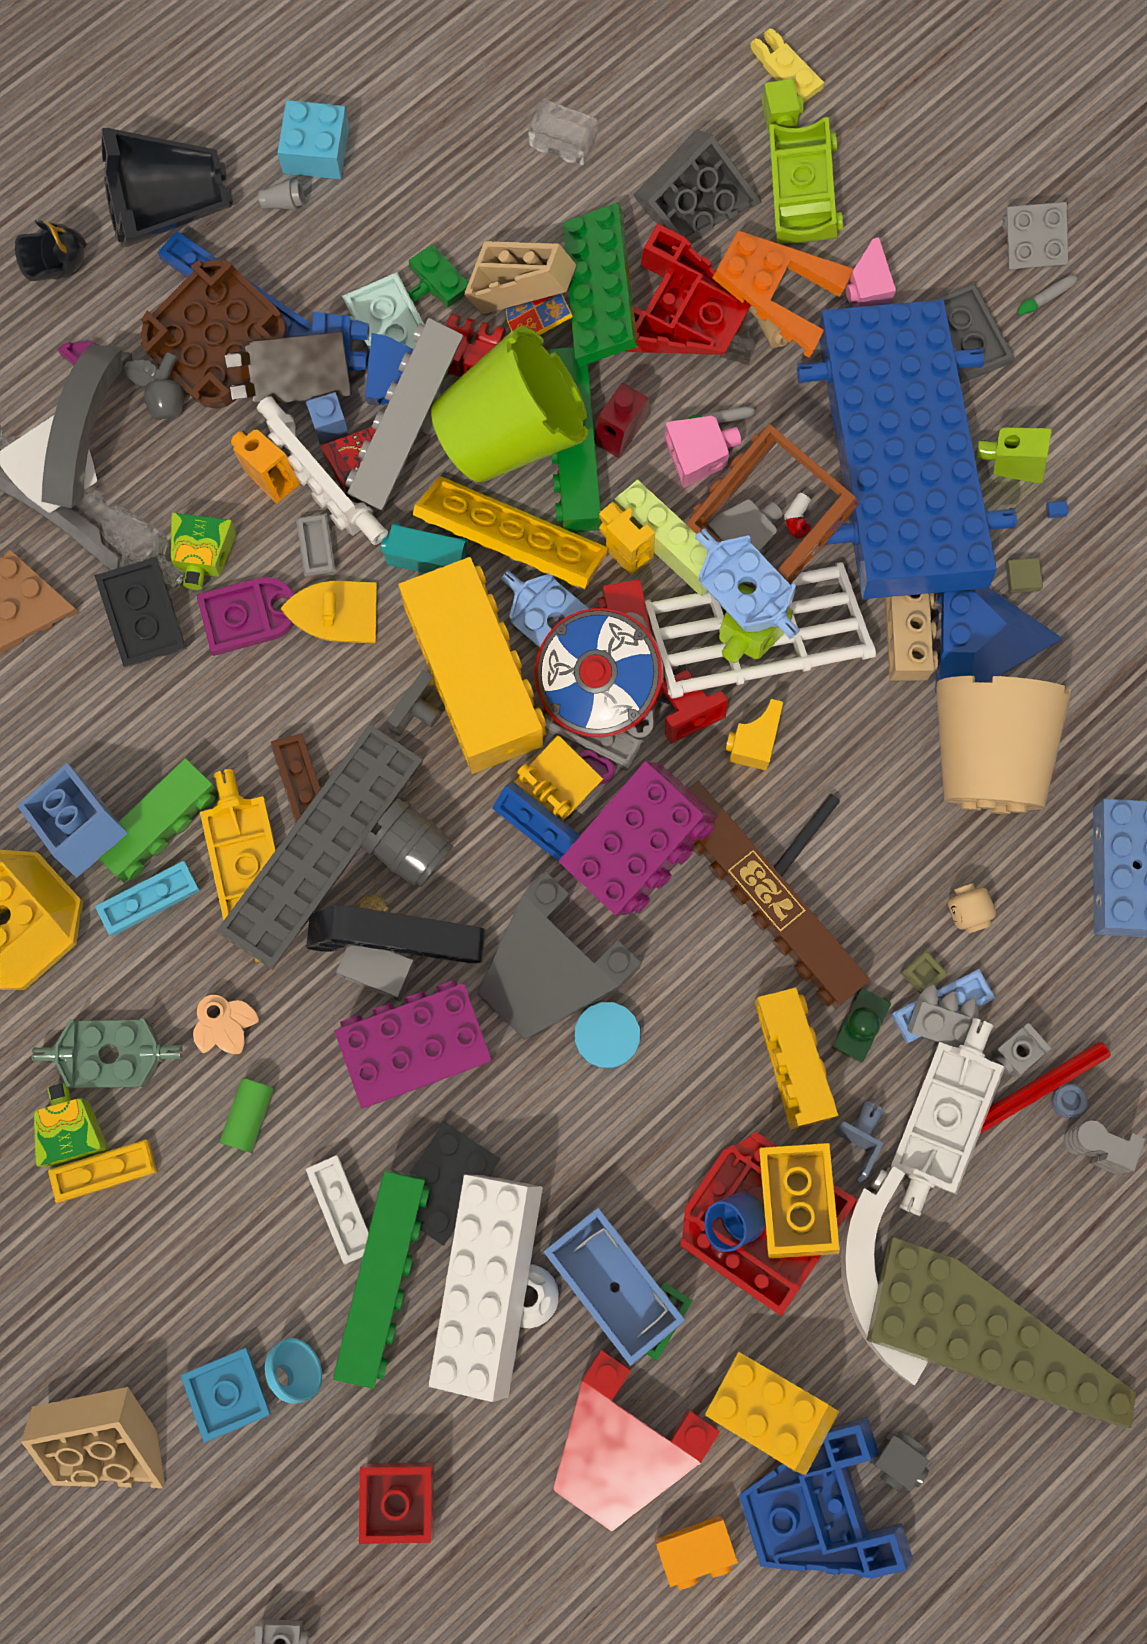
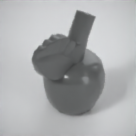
[123,352,184,420]

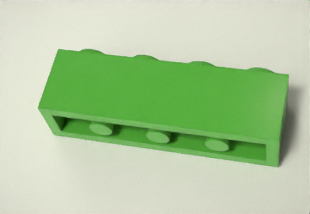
[99,758,218,883]

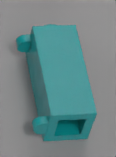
[381,522,468,573]

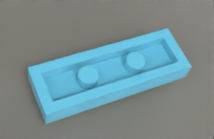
[95,861,200,937]

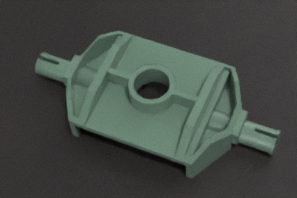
[32,1018,183,1088]

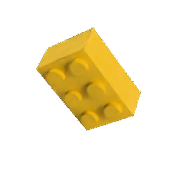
[759,1143,840,1258]
[705,1352,839,1476]

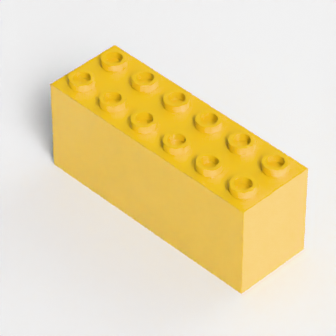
[398,557,546,774]

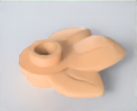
[193,994,259,1054]

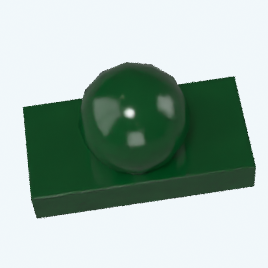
[832,988,892,1063]

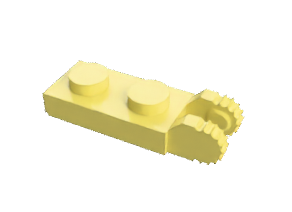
[750,28,824,103]

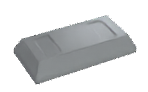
[296,513,336,577]

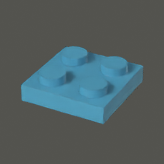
[180,1347,272,1443]

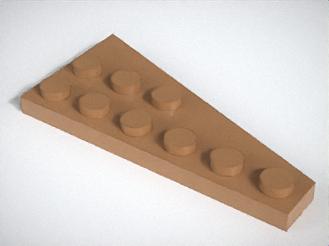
[0,550,78,654]

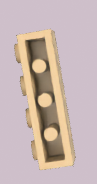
[885,593,938,681]

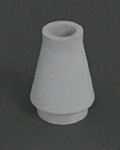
[258,179,305,210]

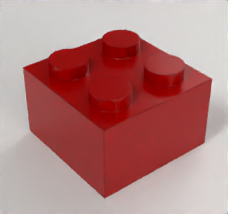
[359,1462,434,1544]

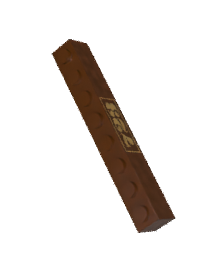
[688,780,870,1009]

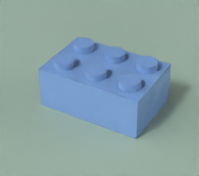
[17,763,128,878]

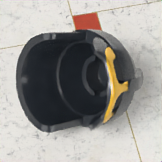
[15,220,87,281]

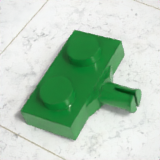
[408,244,469,308]

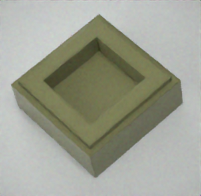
[1006,558,1043,593]
[901,950,949,994]

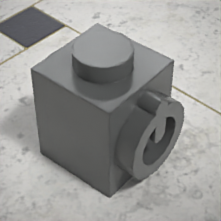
[869,1430,929,1491]

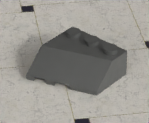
[633,129,762,242]

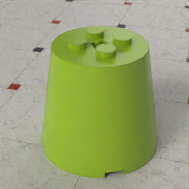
[431,327,589,483]

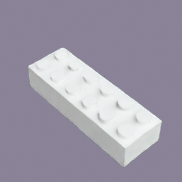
[428,1175,543,1402]

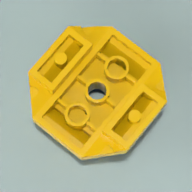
[0,850,84,990]

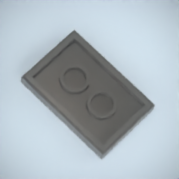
[931,283,1015,384]

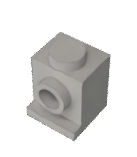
[992,1023,1052,1078]
[255,1619,309,1644]

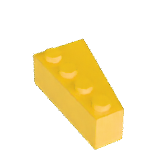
[754,987,838,1131]

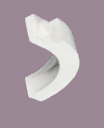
[840,1166,928,1385]

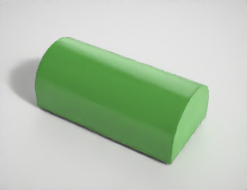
[219,1078,275,1153]

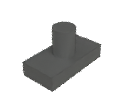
[386,670,442,736]

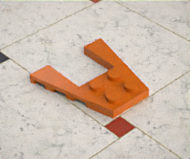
[713,231,854,358]

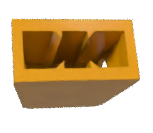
[231,429,300,504]

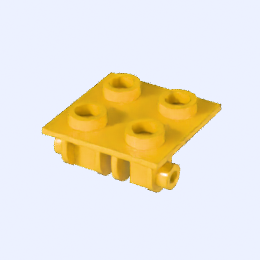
[514,735,604,822]

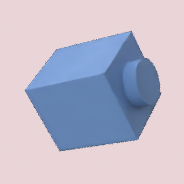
[306,392,349,444]

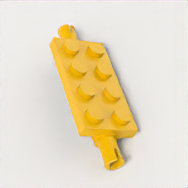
[200,769,277,962]

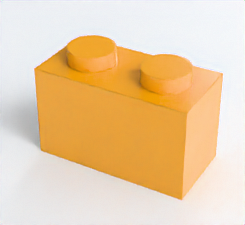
[655,1515,738,1590]

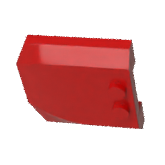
[680,1132,857,1317]

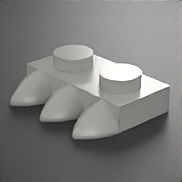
[907,984,982,1048]

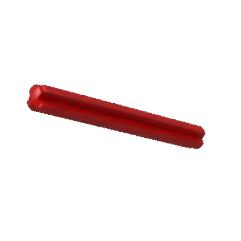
[980,1042,1111,1134]

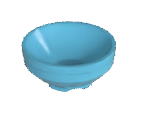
[265,1338,322,1404]

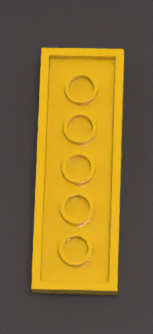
[413,476,609,589]

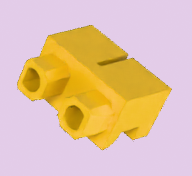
[599,502,655,576]

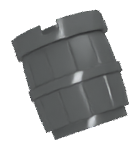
[360,797,454,887]

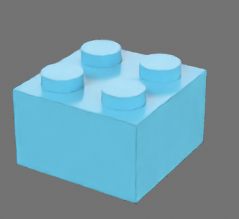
[277,100,349,179]

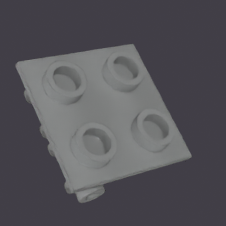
[1002,202,1068,270]

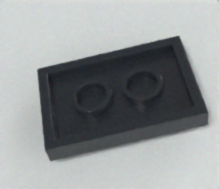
[94,557,187,668]
[409,1121,500,1246]

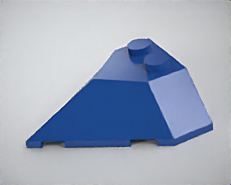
[935,588,1063,693]

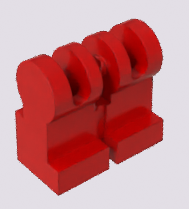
[446,313,506,377]

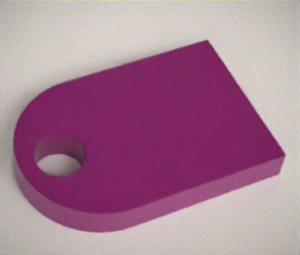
[196,577,294,656]

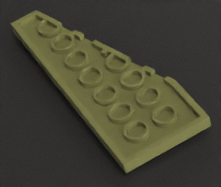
[866,1237,1136,1428]

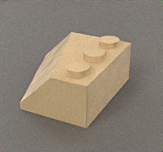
[21,1387,165,1488]

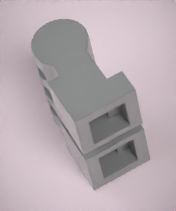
[1063,1121,1145,1175]

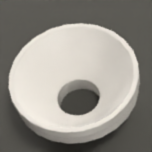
[520,1264,559,1328]

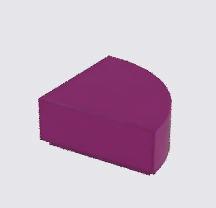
[57,340,98,365]

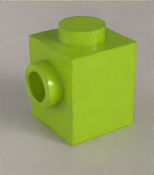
[761,79,803,132]

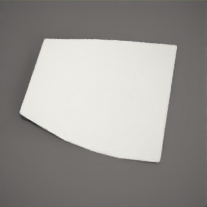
[0,415,97,513]

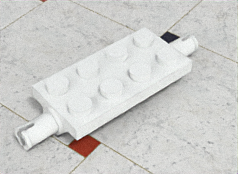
[257,396,388,545]
[891,1018,1005,1216]

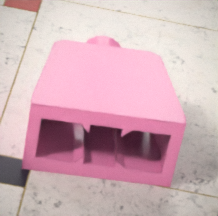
[664,416,742,488]

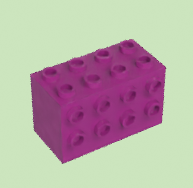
[558,761,718,916]
[334,980,492,1109]

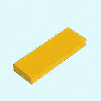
[48,1139,157,1203]

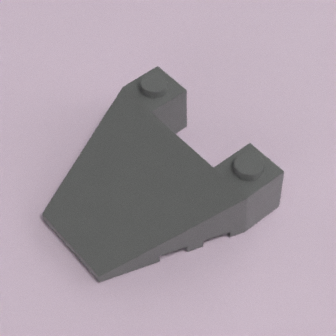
[478,872,642,1040]

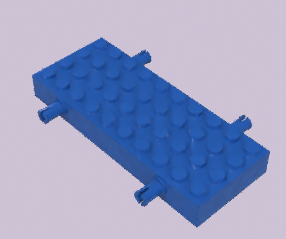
[797,300,1017,599]

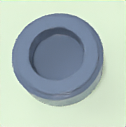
[1051,1084,1088,1118]

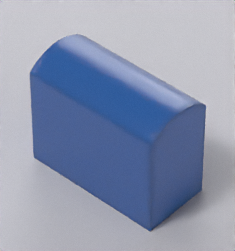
[1046,501,1068,518]

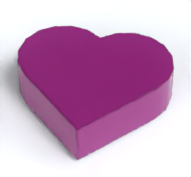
[578,749,615,785]

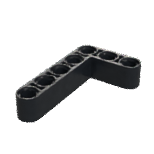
[306,905,485,963]

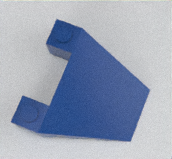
[739,1417,913,1578]

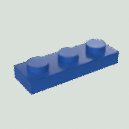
[492,781,580,861]

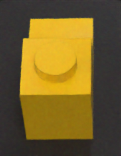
[725,699,783,770]

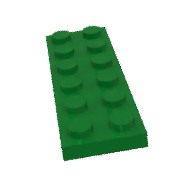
[563,202,638,367]

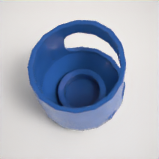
[705,1192,766,1252]

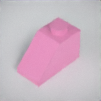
[846,237,896,307]

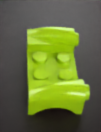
[769,117,843,244]

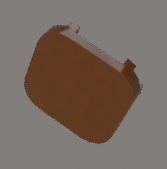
[141,259,289,409]

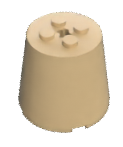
[936,676,1071,814]

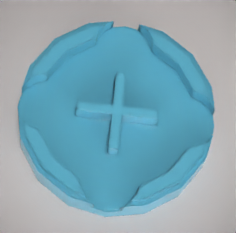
[575,1002,640,1069]

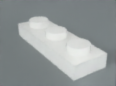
[306,1155,369,1265]

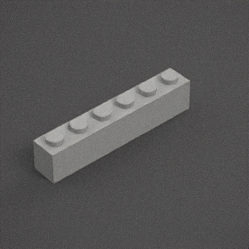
[345,318,463,512]

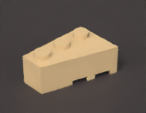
[464,241,576,315]

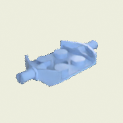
[695,529,800,639]
[500,570,589,648]

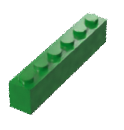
[549,347,601,532]
[333,1168,430,1389]

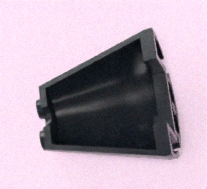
[101,128,232,247]

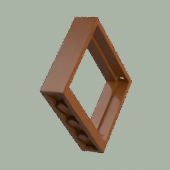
[686,424,861,585]

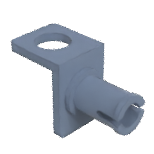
[834,1101,884,1183]

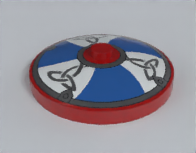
[535,608,664,738]

